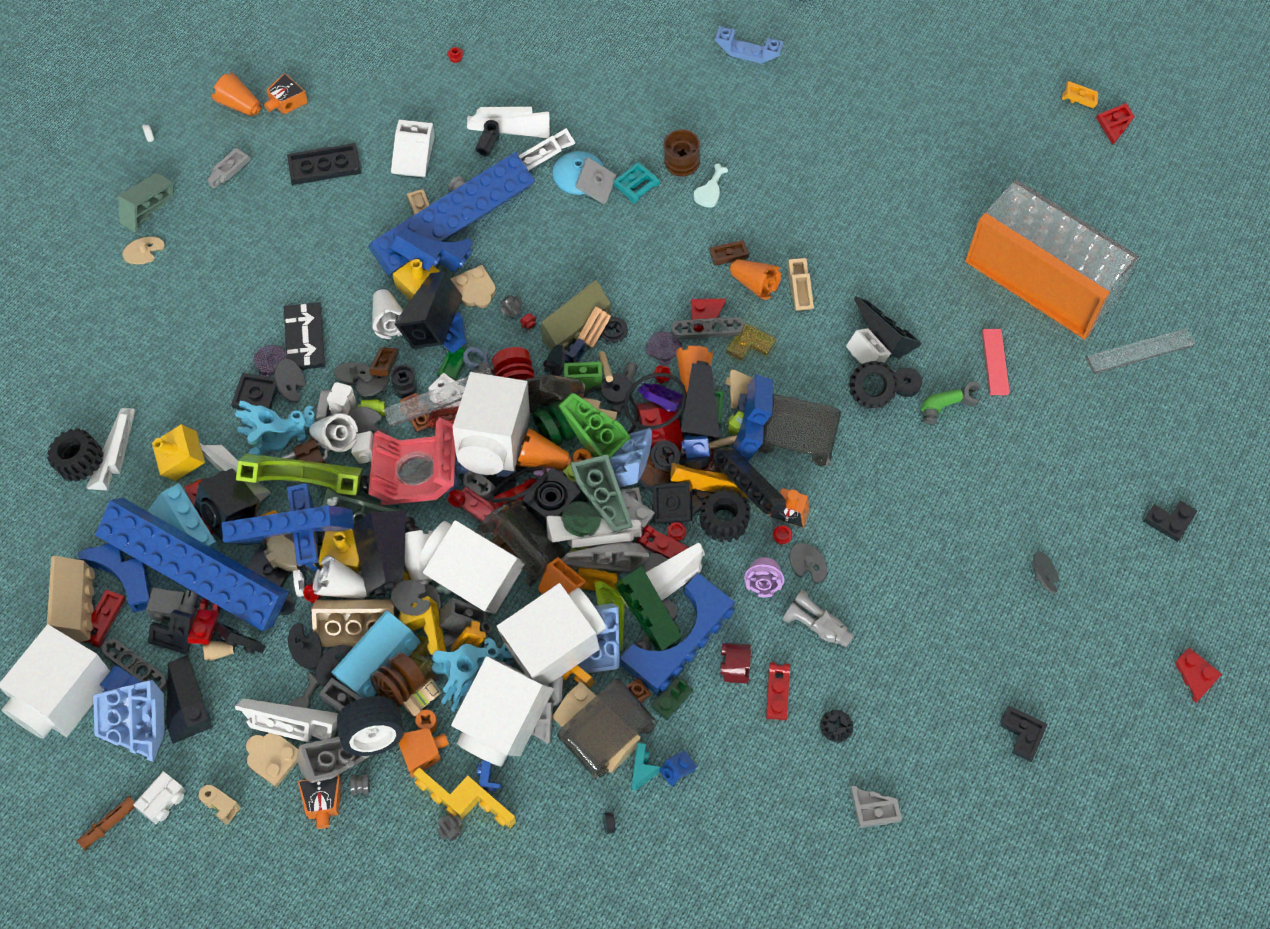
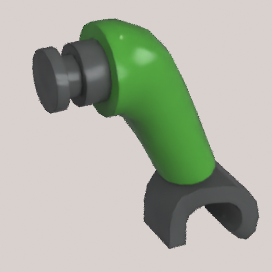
[921,382,981,425]

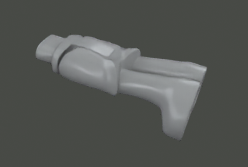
[782,589,854,648]

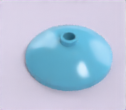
[553,151,604,195]

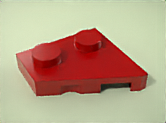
[1096,103,1135,144]
[691,299,726,333]
[1175,647,1222,703]

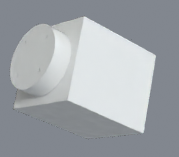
[452,372,530,475]
[419,520,526,614]
[497,583,606,686]
[0,624,110,739]
[451,656,554,766]

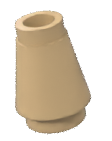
[203,641,234,661]

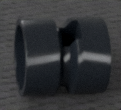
[390,365,418,399]

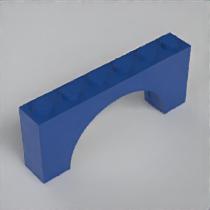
[222,505,354,545]
[620,573,735,695]

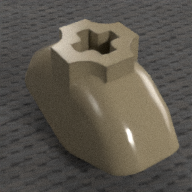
[264,535,300,572]

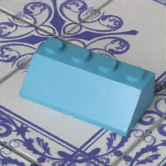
[148,483,220,552]
[332,610,421,698]

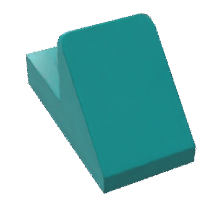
[632,743,660,790]

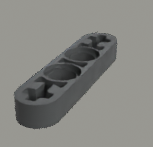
[672,317,744,339]
[102,639,167,692]

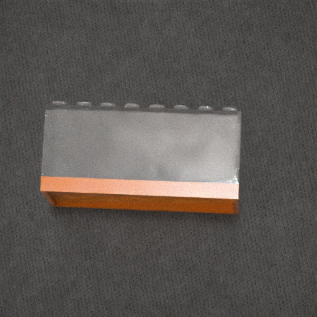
[965,179,1140,340]

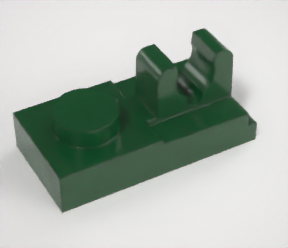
[651,677,693,720]

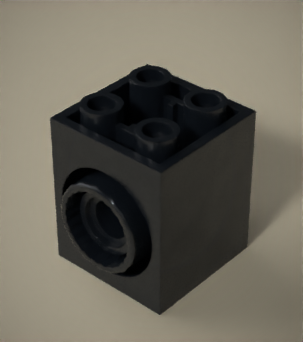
[522,467,583,534]
[194,468,260,540]

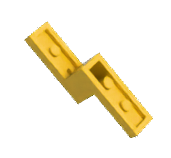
[399,572,446,655]
[413,768,516,828]

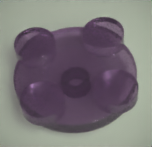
[645,331,682,365]
[254,345,286,377]

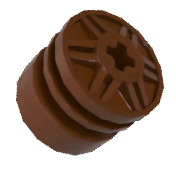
[664,129,700,177]
[369,652,426,708]

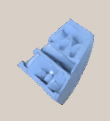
[609,428,652,488]
[578,603,620,673]
[93,680,165,762]

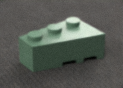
[118,173,173,233]

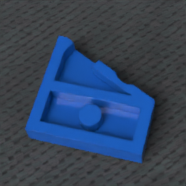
[442,312,466,354]

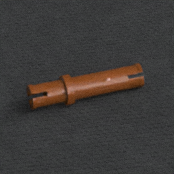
[76,796,135,850]

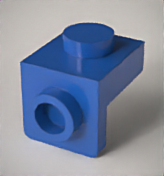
[682,434,710,458]
[660,750,697,786]
[477,759,502,792]

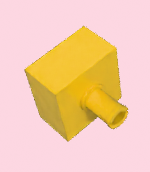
[393,259,440,300]
[152,424,205,481]
[318,529,361,573]

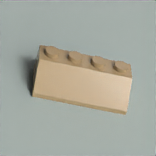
[47,556,95,642]
[312,600,397,647]
[552,682,641,773]

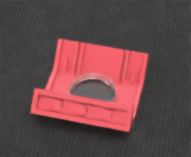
[369,418,455,505]

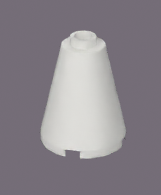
[372,289,403,339]
[309,413,358,452]
[404,530,433,585]
[312,556,370,600]

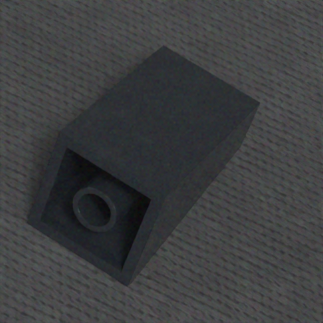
[394,271,462,349]
[681,361,720,440]
[352,510,406,596]

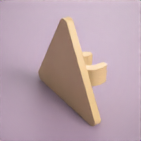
[725,369,753,409]

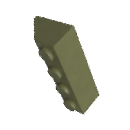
[541,280,611,351]

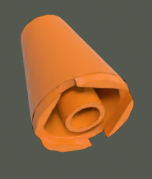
[211,72,261,116]
[730,259,781,300]
[676,346,713,394]
[516,428,571,471]

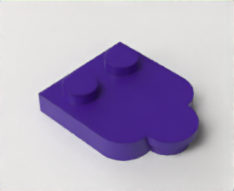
[638,383,683,412]

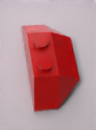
[636,402,683,456]

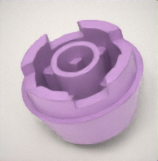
[744,557,784,597]

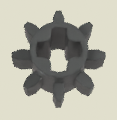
[500,295,523,317]
[437,814,464,841]

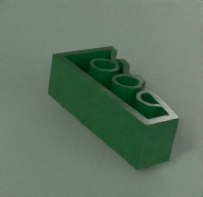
[614,566,682,651]

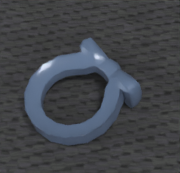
[463,347,489,368]

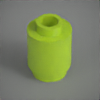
[358,399,386,416]

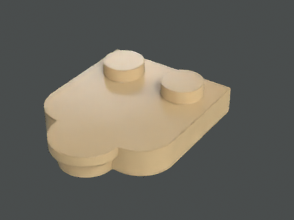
[451,265,496,308]
[246,733,299,788]

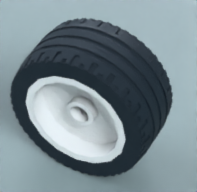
[337,696,404,756]

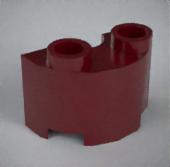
[720,642,751,684]

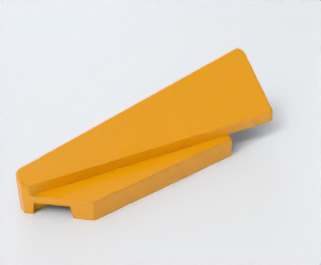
[671,463,748,498]

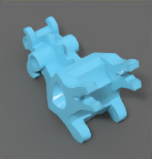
[235,400,315,455]
[431,638,513,712]

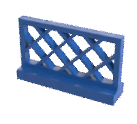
[287,483,321,572]

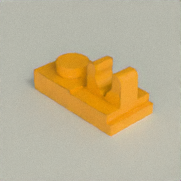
[1062,81,1098,109]
[578,567,618,591]
[451,620,486,652]
[562,665,595,688]

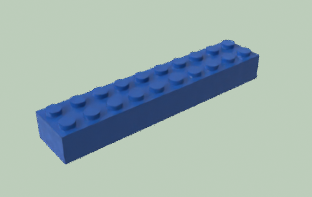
[368,152,535,277]
[95,497,289,631]

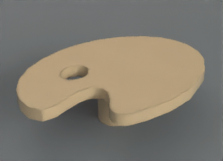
[122,237,165,265]

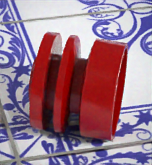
[492,347,536,391]

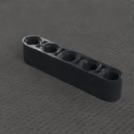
[713,448,786,514]

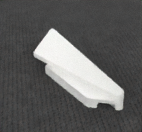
[467,107,550,138]
[519,128,575,171]
[86,408,136,490]
[200,443,271,503]
[546,516,642,548]
[619,543,705,608]
[235,699,338,742]

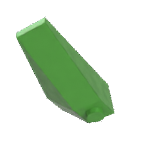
[558,393,631,459]

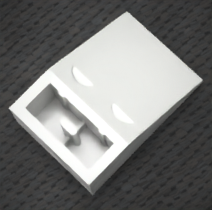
[391,120,435,177]

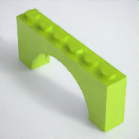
[236,453,363,495]

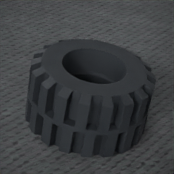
[848,361,898,408]
[47,428,104,482]
[700,488,750,542]

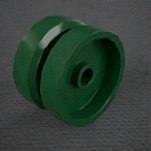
[533,400,577,446]

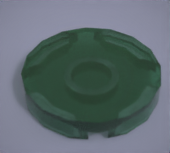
[561,501,601,537]

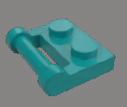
[613,162,660,204]

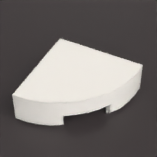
[142,124,154,142]
[293,570,305,597]

